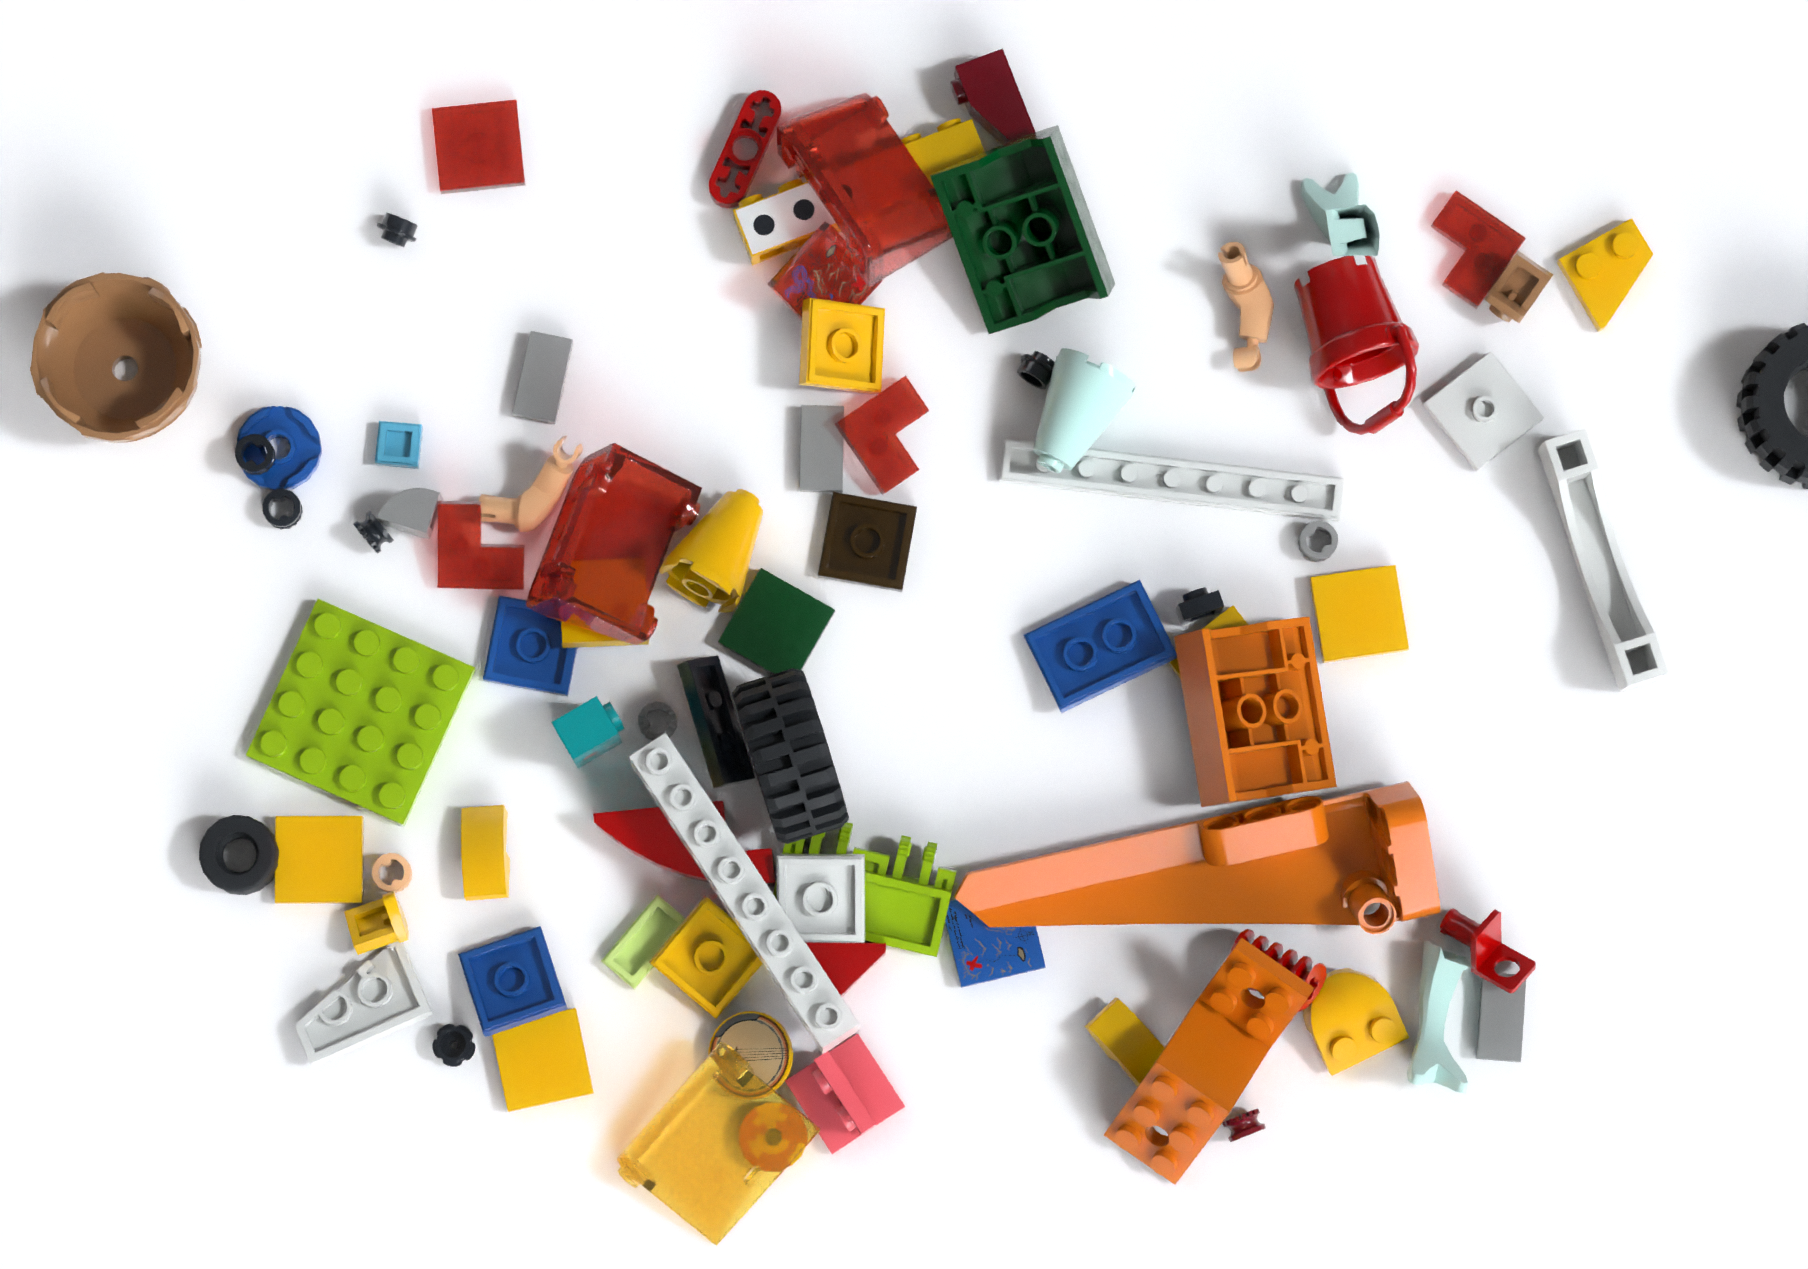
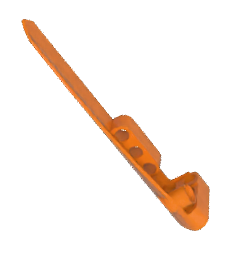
[954,781,1440,934]

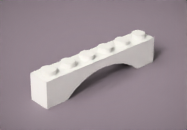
[1537,428,1669,692]

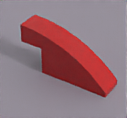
[593,800,775,886]

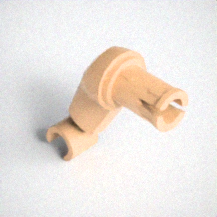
[1218,242,1274,372]
[477,436,583,532]

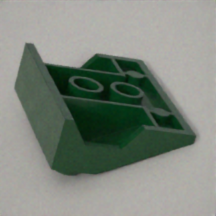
[930,125,1116,334]

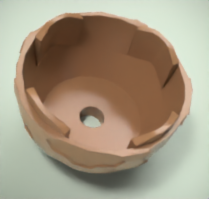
[30,272,202,443]

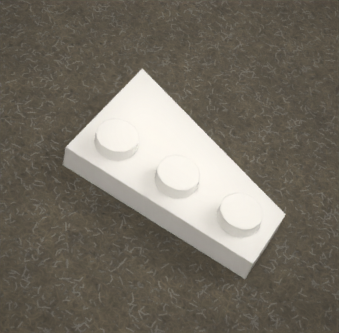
[294,941,433,1067]

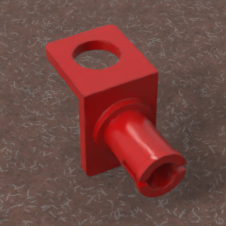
[1440,908,1536,993]

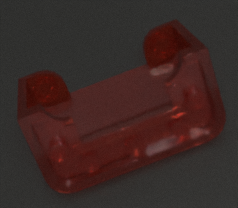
[777,92,953,287]
[526,443,702,645]

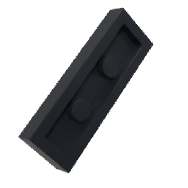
[677,655,755,789]

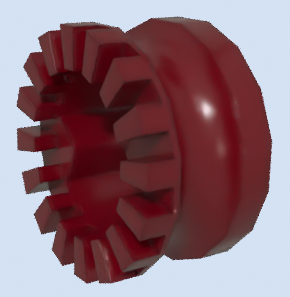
[1222,1108,1266,1142]

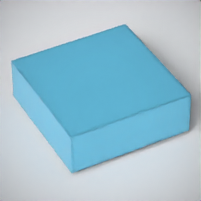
[375,421,423,469]

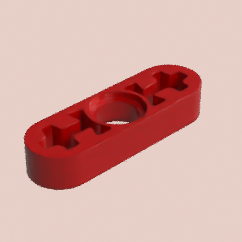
[709,90,782,208]

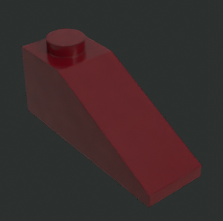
[950,48,1035,144]

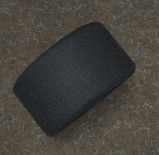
[199,815,279,895]

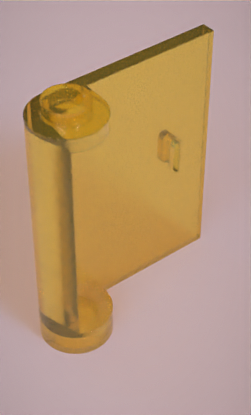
[616,1042,821,1246]

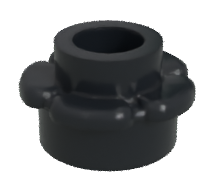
[377,212,418,248]
[1017,351,1055,389]
[432,1024,476,1067]

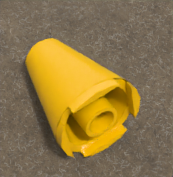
[659,489,763,613]

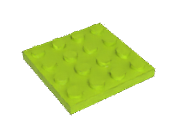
[246,598,476,826]

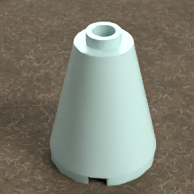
[1033,348,1136,473]

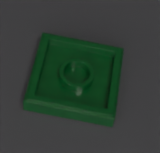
[718,568,836,674]

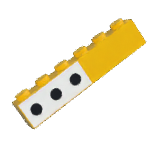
[733,118,985,266]

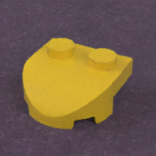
[1303,968,1409,1076]

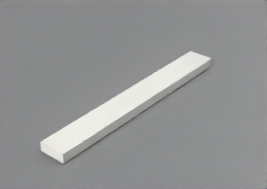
[999,438,1344,522]

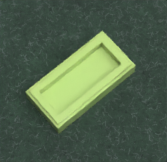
[601,895,685,990]

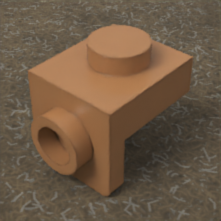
[1484,251,1553,323]

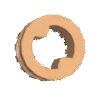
[372,853,412,893]

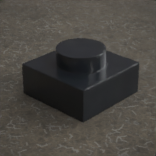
[1175,587,1224,626]

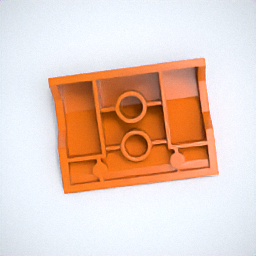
[1174,617,1337,807]

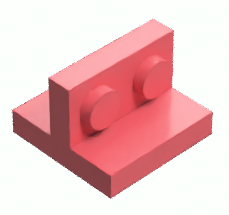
[785,1033,905,1155]

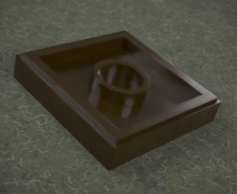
[818,492,917,592]

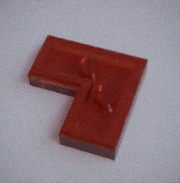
[1431,190,1526,309]
[834,375,929,495]
[437,501,525,590]

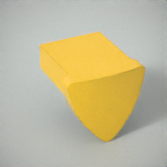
[344,891,409,955]

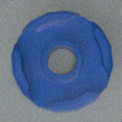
[236,406,322,491]

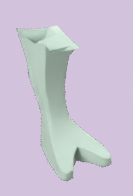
[1301,172,1380,256]
[1407,941,1475,1094]

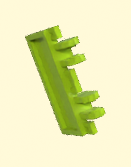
[773,822,957,957]

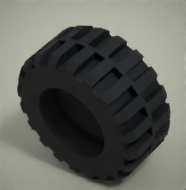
[1736,323,1808,489]
[732,668,849,844]

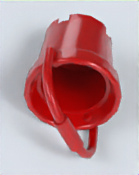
[1294,256,1419,435]

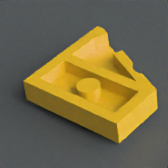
[1556,218,1653,332]

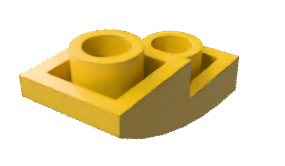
[461,805,510,901]
[1084,997,1164,1087]

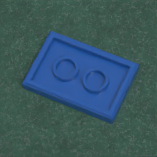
[1024,580,1177,713]

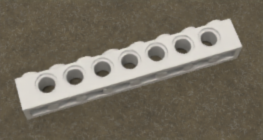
[629,733,859,1054]

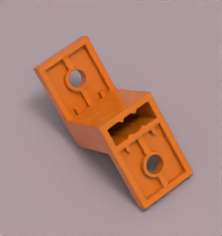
[1104,937,1314,1185]

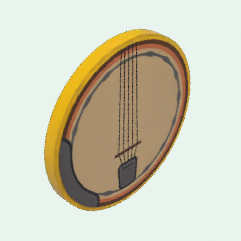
[708,1011,793,1099]

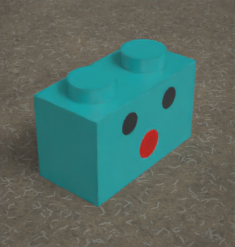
[551,696,625,769]

